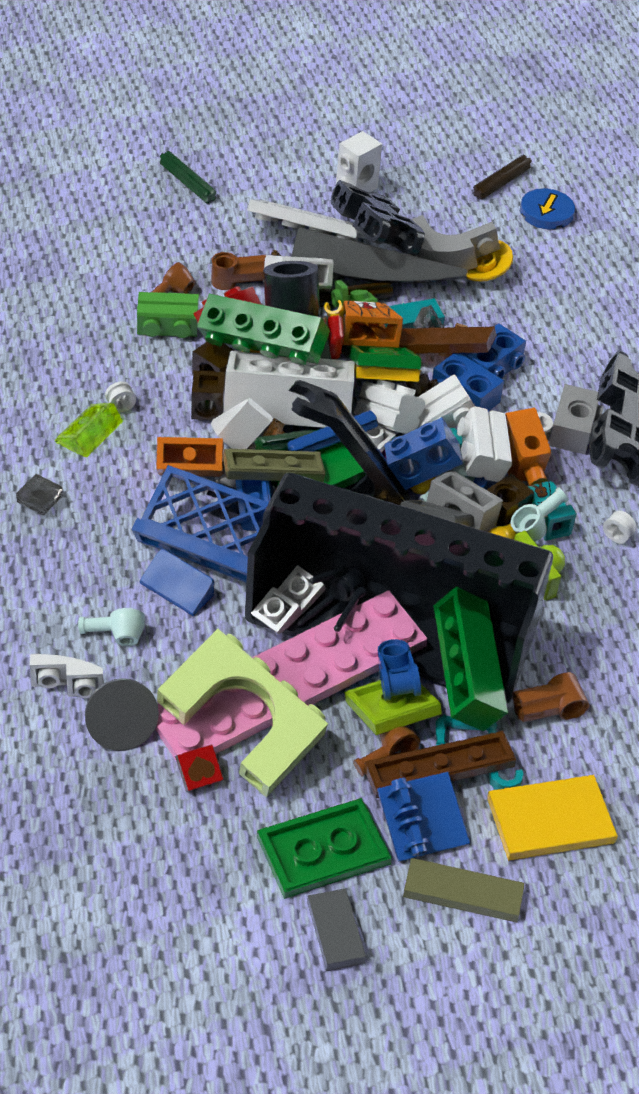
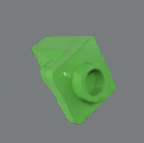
[331,280,378,309]

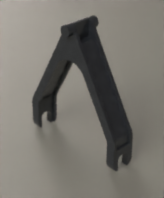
[206,380,409,525]

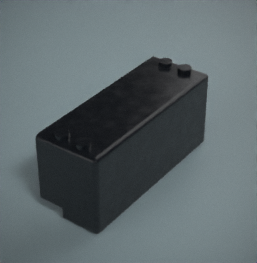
[245,472,553,704]

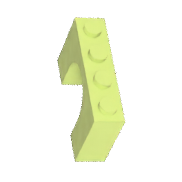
[157,629,328,797]

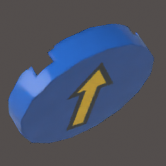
[520,188,575,230]

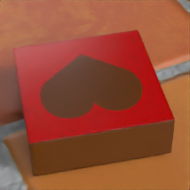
[175,744,223,792]

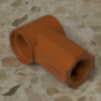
[211,252,266,290]
[512,672,589,722]

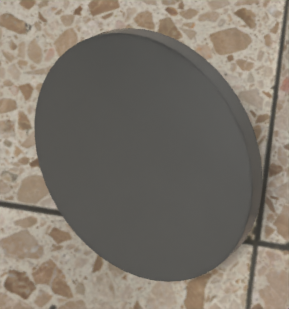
[85,678,159,751]

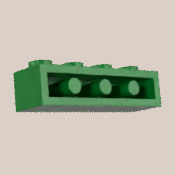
[197,293,330,365]
[434,587,508,732]

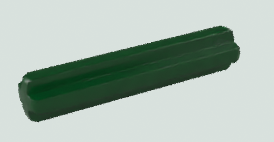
[159,151,217,203]
[254,429,320,451]

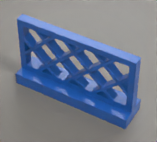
[131,465,269,583]

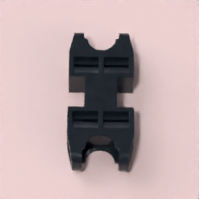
[331,180,425,256]
[589,350,639,487]

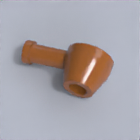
[151,262,195,294]
[353,726,420,777]

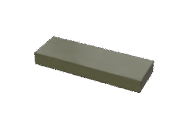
[223,449,325,482]
[403,858,525,923]

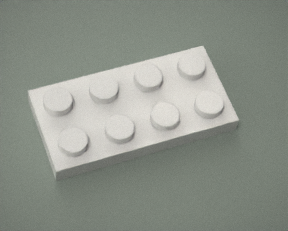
[247,199,365,242]

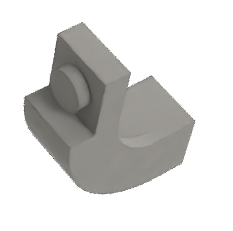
[407,215,500,270]

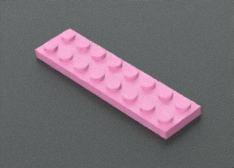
[155,590,428,760]

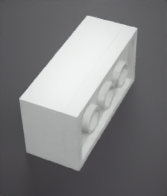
[223,351,355,428]

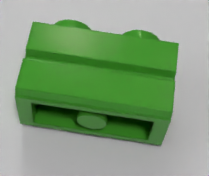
[137,292,199,338]

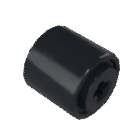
[263,261,320,317]

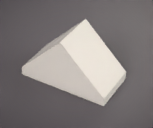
[211,397,273,449]

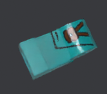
[528,481,577,541]

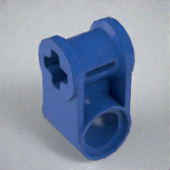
[377,639,421,701]

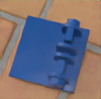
[377,772,470,862]

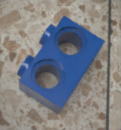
[461,323,526,379]
[432,353,504,412]
[384,417,463,490]

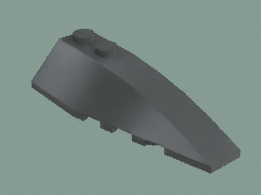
[291,228,468,284]

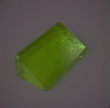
[55,403,123,457]

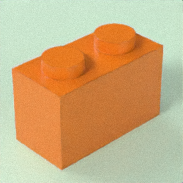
[156,437,224,477]

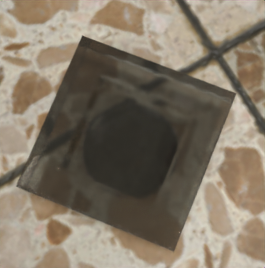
[413,305,444,328]
[16,474,63,516]

